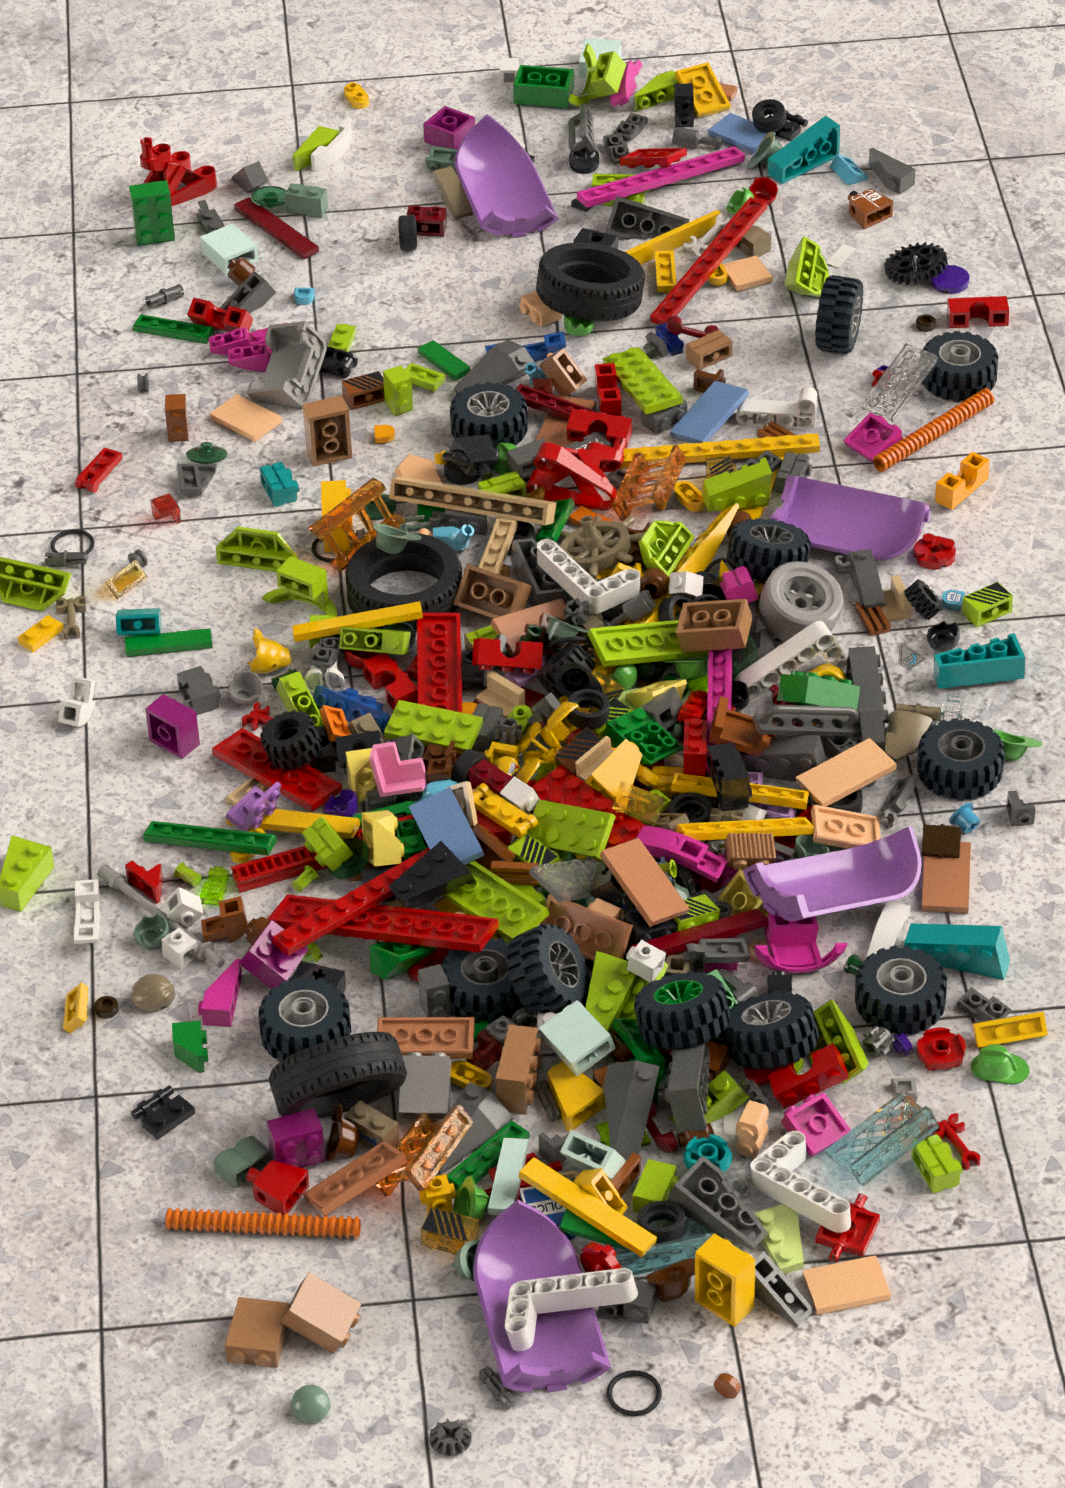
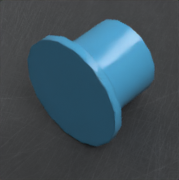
[949,803,981,834]

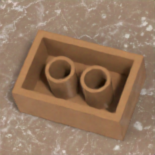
[302,395,352,467]
[453,564,533,618]
[676,599,752,652]
[496,1025,543,1115]

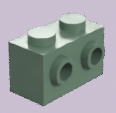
[285,183,328,218]

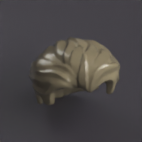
[130,974,175,1012]

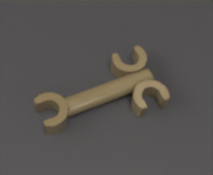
[56,596,87,640]
[710,808,743,822]

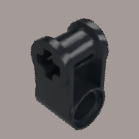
[320,346,358,378]
[462,649,484,690]

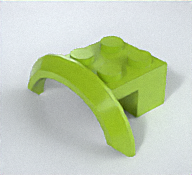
[568,43,626,106]
[262,556,338,617]

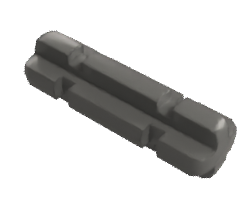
[536,1080,561,1122]
[479,1366,515,1410]

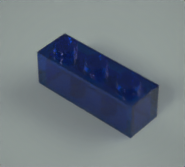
[655,323,684,356]

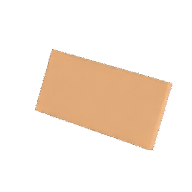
[796,738,897,807]

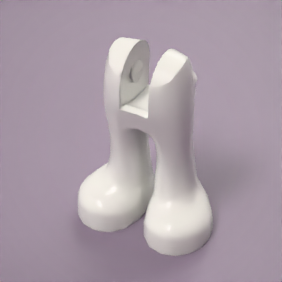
[304,643,345,693]

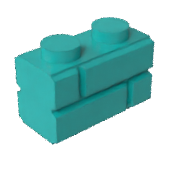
[259,462,299,507]
[116,608,162,636]

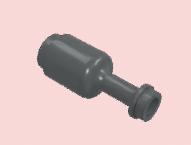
[672,127,722,149]
[603,592,656,627]

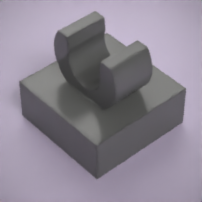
[643,332,669,359]

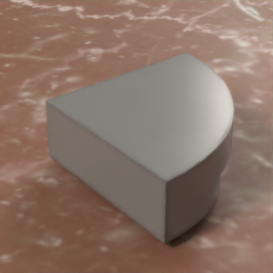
[891,1078,918,1102]

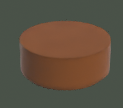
[714,1373,741,1399]

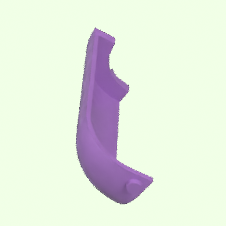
[455,114,559,237]
[769,475,931,560]
[743,826,921,921]
[473,1199,611,1393]

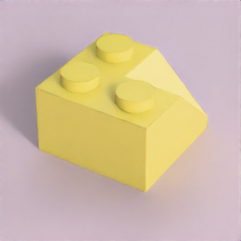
[361,810,404,866]

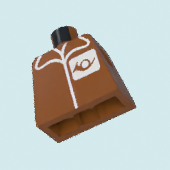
[848,189,893,229]

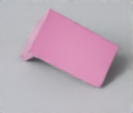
[369,742,427,797]

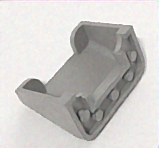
[246,321,327,407]

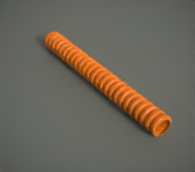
[873,388,995,472]
[165,1208,361,1239]

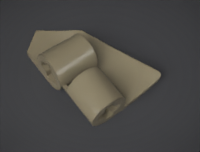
[885,710,932,761]

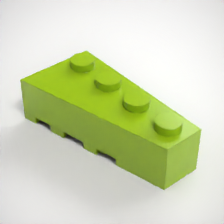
[585,951,639,1037]

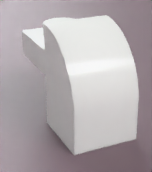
[58,676,95,727]

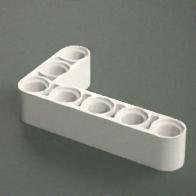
[537,539,640,614]
[735,621,847,700]
[750,1131,851,1233]
[505,1268,638,1351]

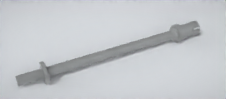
[97,864,225,968]

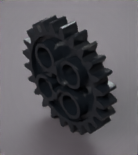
[884,242,948,286]

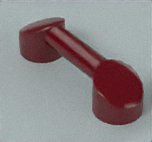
[666,316,719,338]
[646,1100,678,1153]

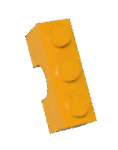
[935,451,990,510]

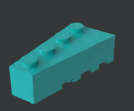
[768,115,840,184]
[933,633,1025,689]
[904,923,1010,980]

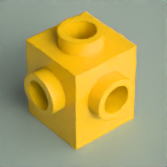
[418,1174,456,1216]

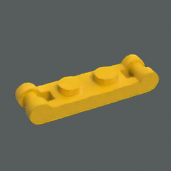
[472,783,538,838]

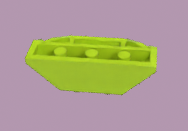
[784,236,829,297]
[638,520,695,578]
[215,526,298,572]
[0,557,71,612]
[809,999,869,1084]

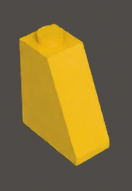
[585,739,642,808]
[547,1061,606,1132]

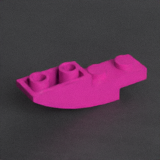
[610,59,643,107]
[209,322,287,356]
[228,343,272,372]
[636,826,728,883]

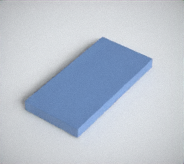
[670,381,749,443]
[409,787,484,865]

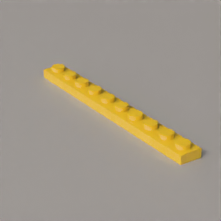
[621,433,820,468]

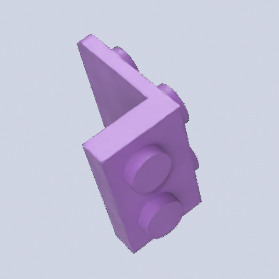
[225,781,281,832]

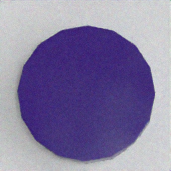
[931,265,970,294]

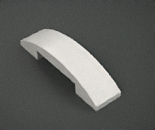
[311,117,353,171]
[74,879,100,944]
[867,901,911,957]

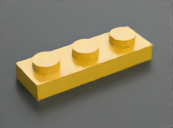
[655,251,677,293]
[972,1011,1048,1048]

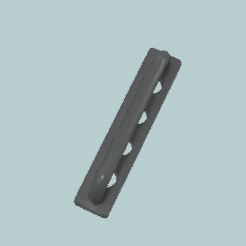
[568,103,595,152]
[752,705,860,737]

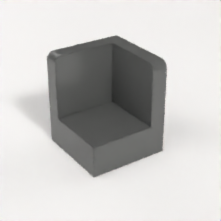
[538,1132,569,1163]

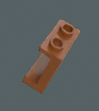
[708,696,773,757]
[472,823,516,871]

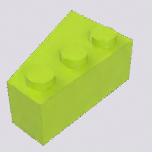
[702,457,772,512]
[0,835,55,912]

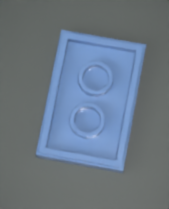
[708,113,775,154]

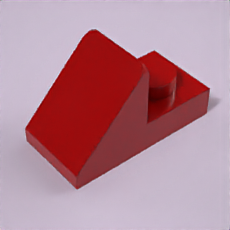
[125,860,163,904]

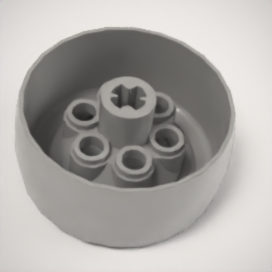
[759,561,843,642]

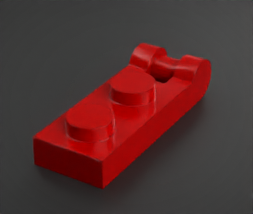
[75,447,123,493]

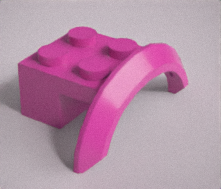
[755,912,847,974]

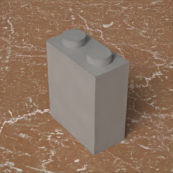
[399,1052,451,1119]

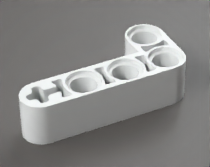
[736,387,817,430]

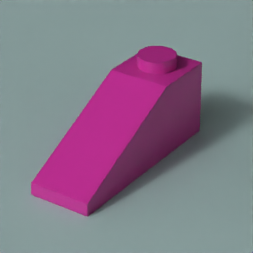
[198,959,243,1027]

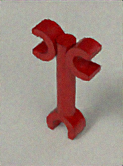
[241,702,273,731]
[927,1113,981,1170]

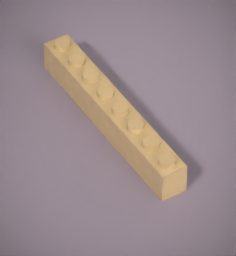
[389,476,556,525]

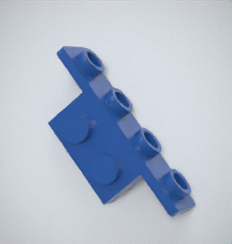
[313,685,391,735]

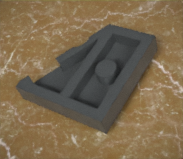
[176,464,217,497]

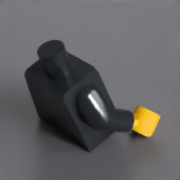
[434,434,500,481]

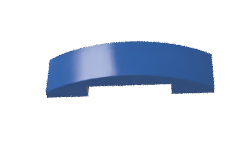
[485,332,566,362]

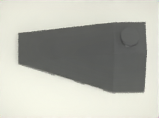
[605,196,690,239]
[419,1082,513,1175]

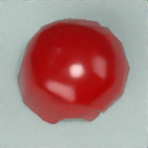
[749,177,778,206]
[344,649,378,669]

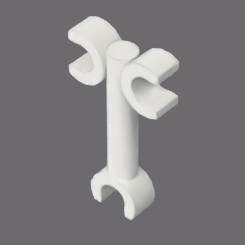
[683,213,730,258]

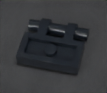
[767,110,808,141]
[131,1085,195,1139]

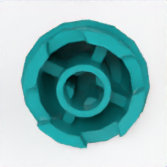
[683,1134,732,1174]

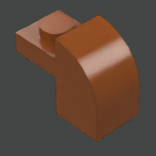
[201,896,248,943]

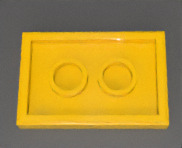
[674,62,731,118]

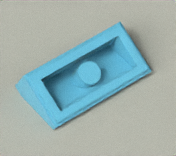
[830,155,868,185]

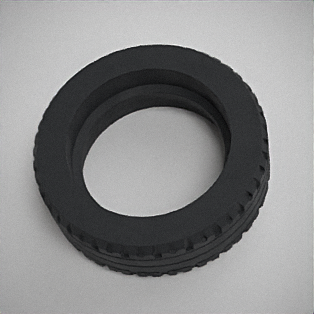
[536,242,645,322]
[345,532,462,632]
[269,1032,407,1119]

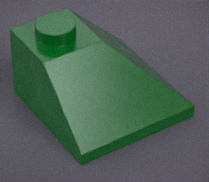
[369,941,436,979]

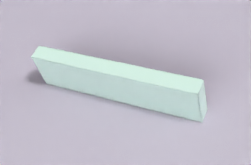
[488,1138,529,1215]

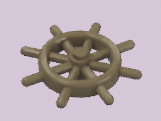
[559,515,645,579]

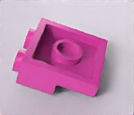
[843,412,903,462]
[781,1092,852,1158]

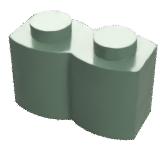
[214,1136,272,1188]

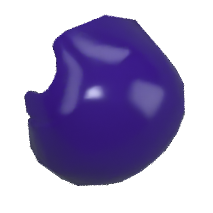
[324,789,358,817]

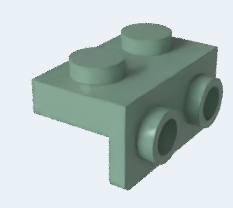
[425,146,458,174]

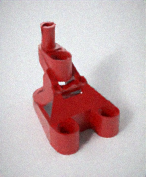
[139,137,217,206]
[526,437,628,511]

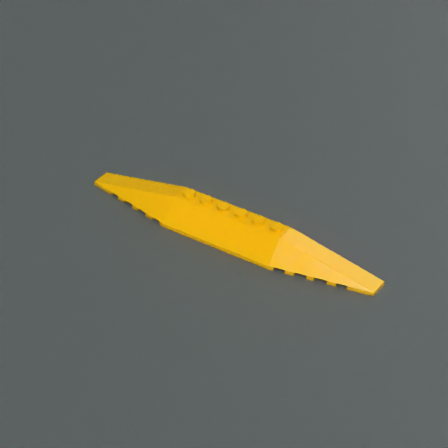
[559,503,739,704]

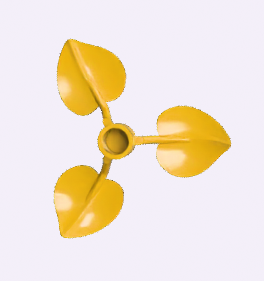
[515,702,579,784]

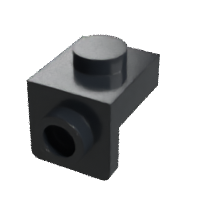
[767,971,792,994]

